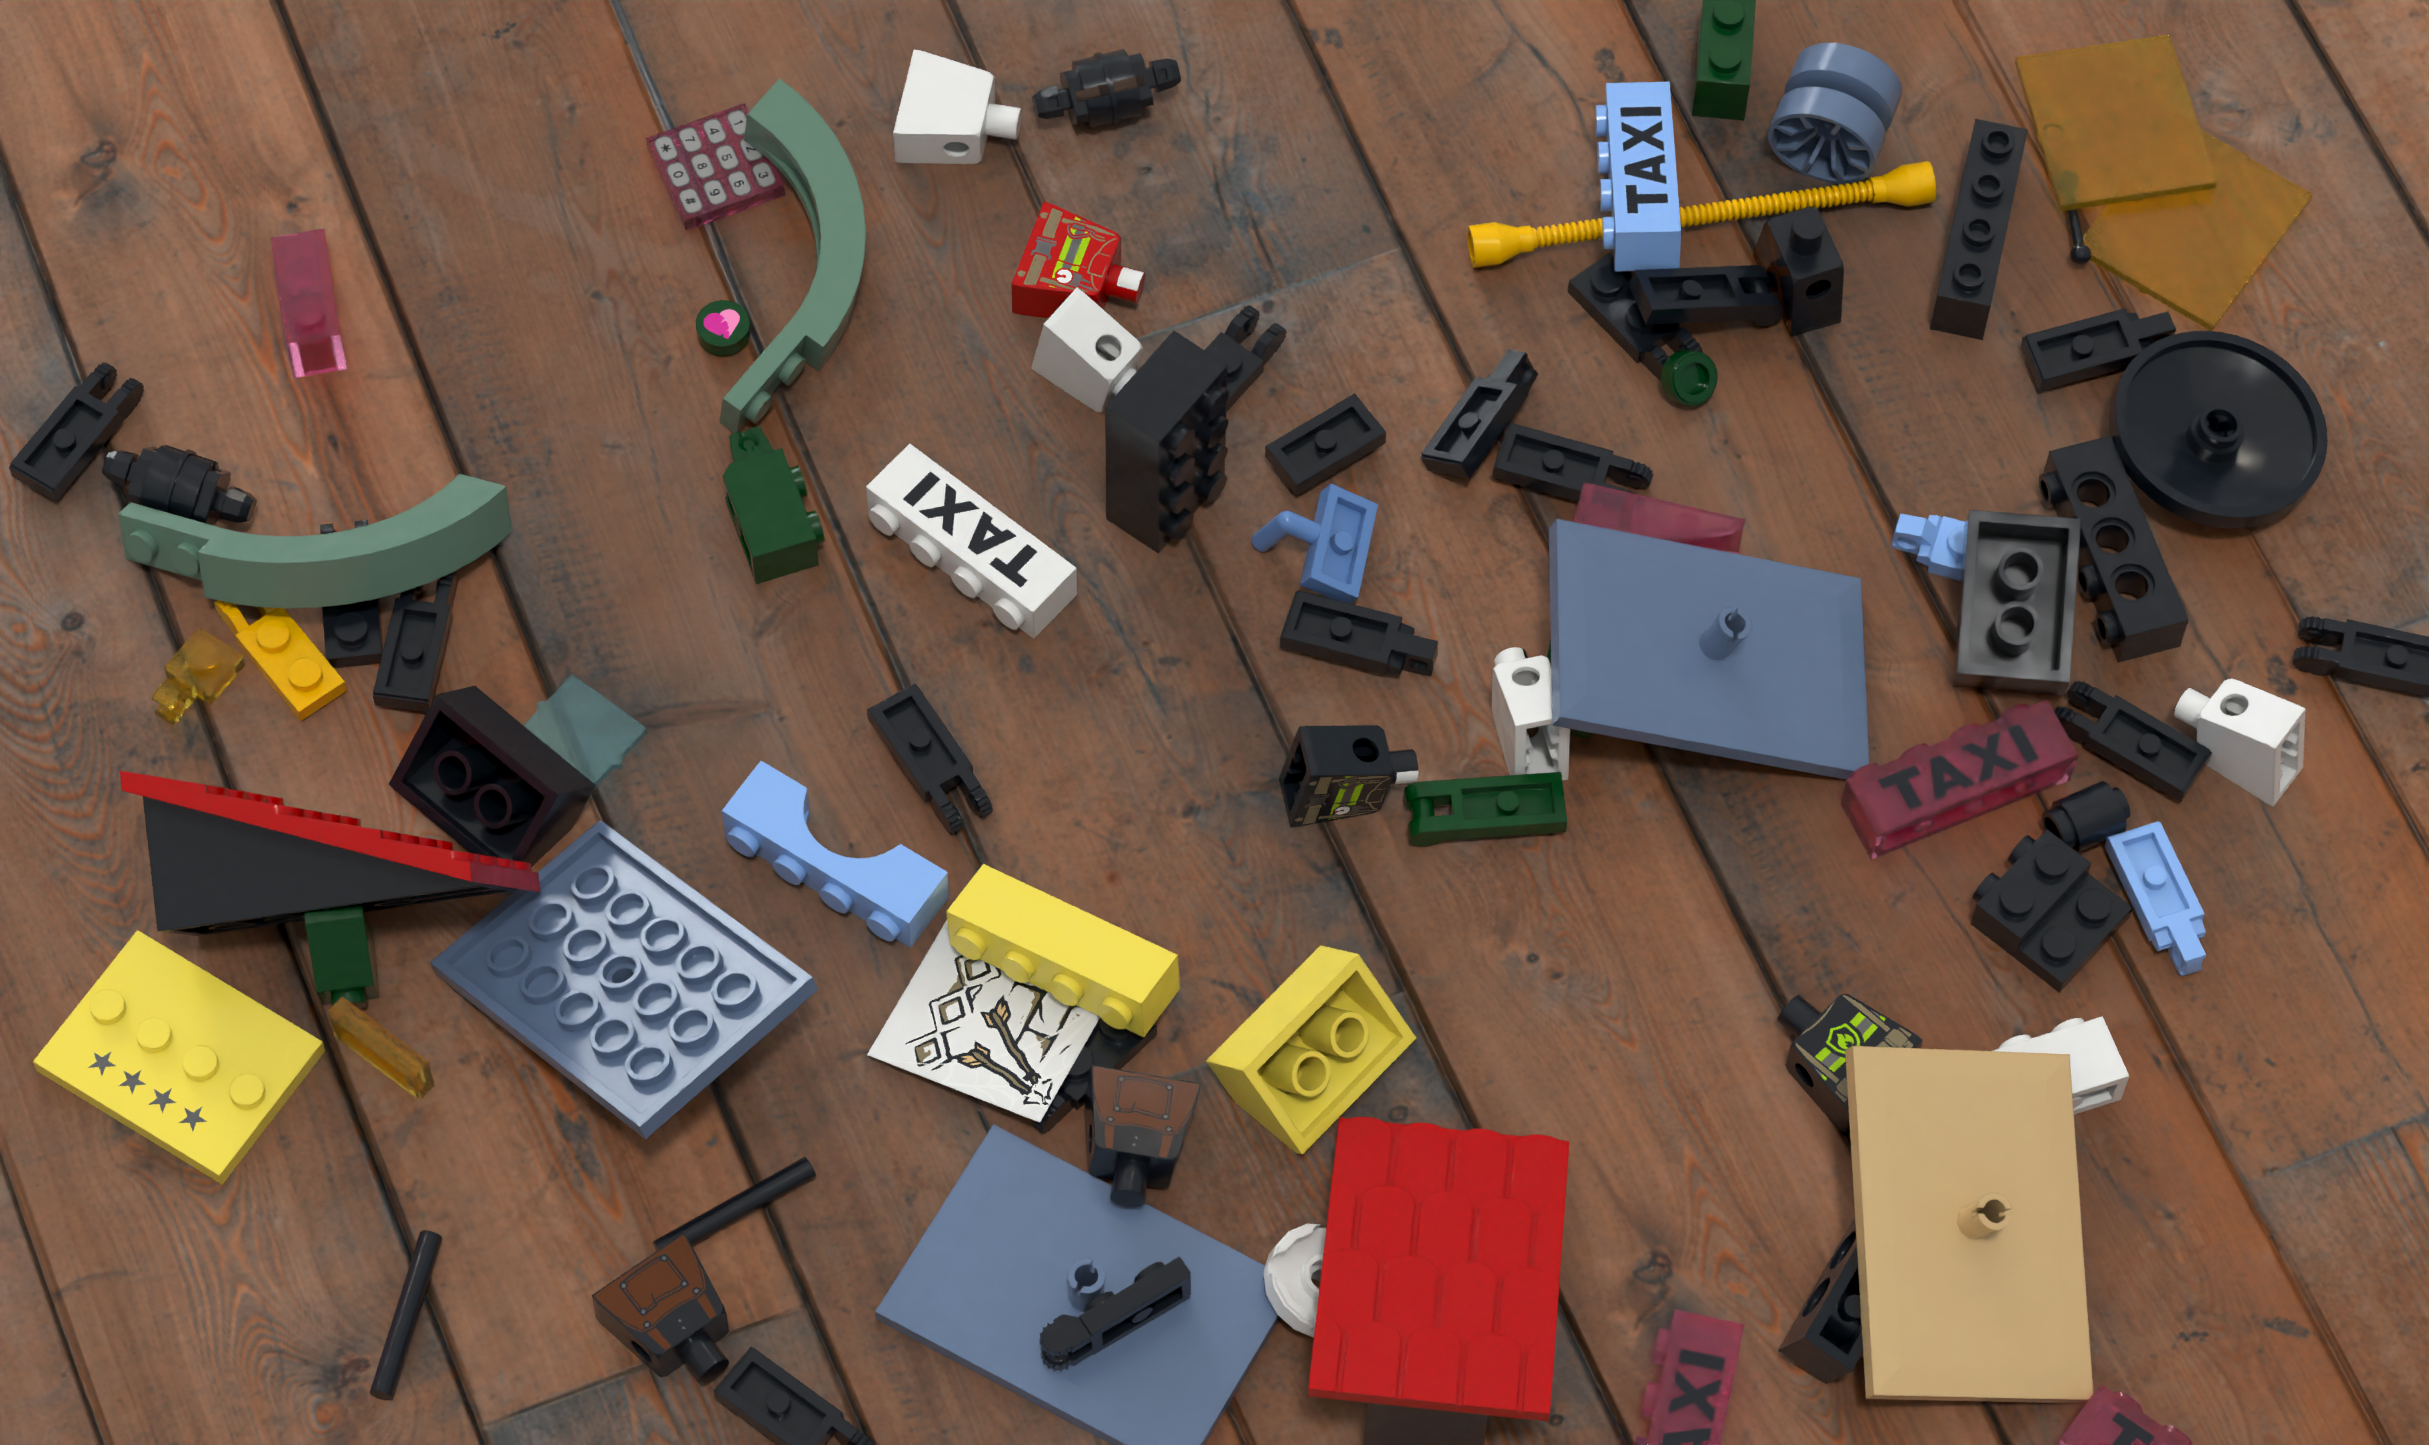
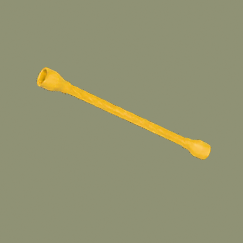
[1467,161,1936,268]

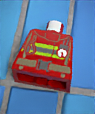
[1011,202,1146,318]

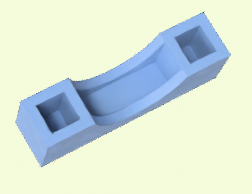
[722,761,949,948]

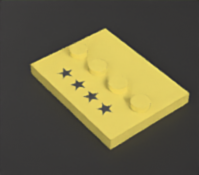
[33,930,325,1185]

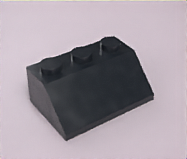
[389,686,596,868]

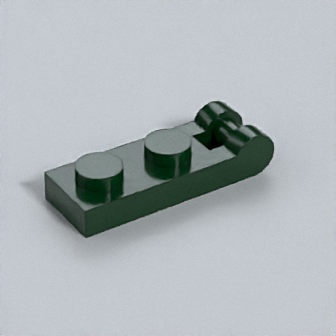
[1404,772,1567,847]

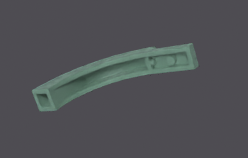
[719,78,866,433]
[118,474,512,608]

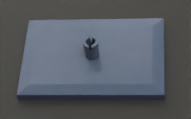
[1549,519,1870,783]
[430,820,818,1139]
[875,1124,1281,1445]

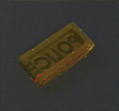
[329,997,435,1100]

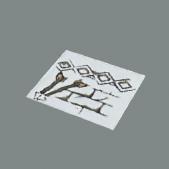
[867,920,1100,1123]

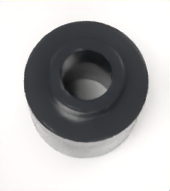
[2042,781,2131,852]

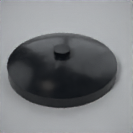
[2109,331,2328,529]

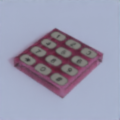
[646,103,785,231]

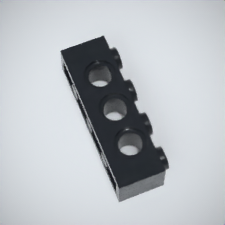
[1930,119,2028,340]
[2039,436,2188,663]
[1778,1217,1863,1384]

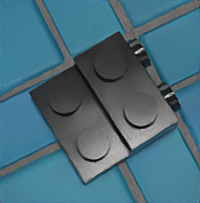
[1971,829,2133,993]

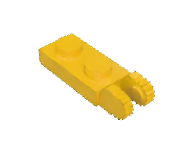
[214,600,347,721]

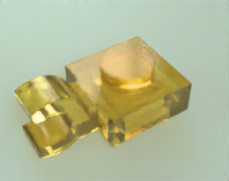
[152,628,245,725]

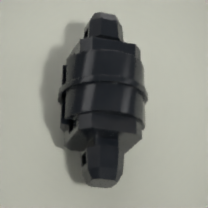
[1032,49,1181,129]
[102,445,257,525]

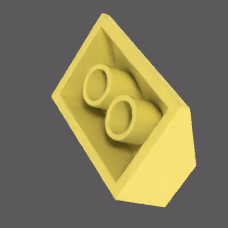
[1206,945,1416,1155]

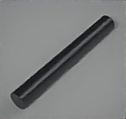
[653,1157,816,1251]
[370,1230,442,1400]

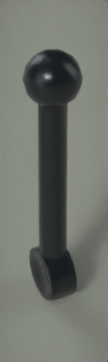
[2056,173,2091,265]

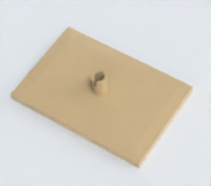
[1845,1046,2094,1403]

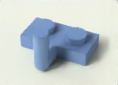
[1252,484,1378,604]

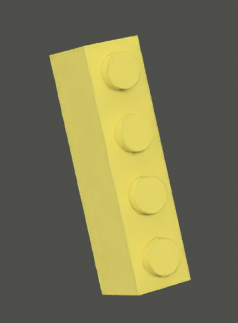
[946,864,1180,1037]

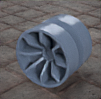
[1768,43,1902,184]

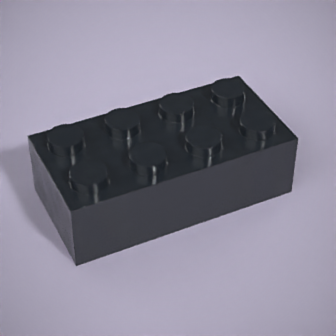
[1105,330,1229,554]

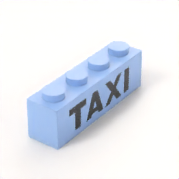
[1595,82,1681,271]

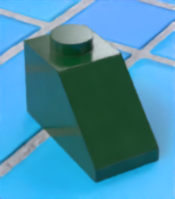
[304,905,379,1011]

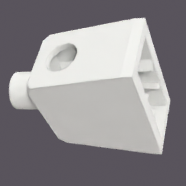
[893,50,1022,164]
[1031,288,1143,412]
[1492,647,1570,781]
[2174,678,2306,807]

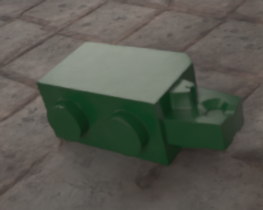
[1692,0,1756,121]
[723,426,825,584]

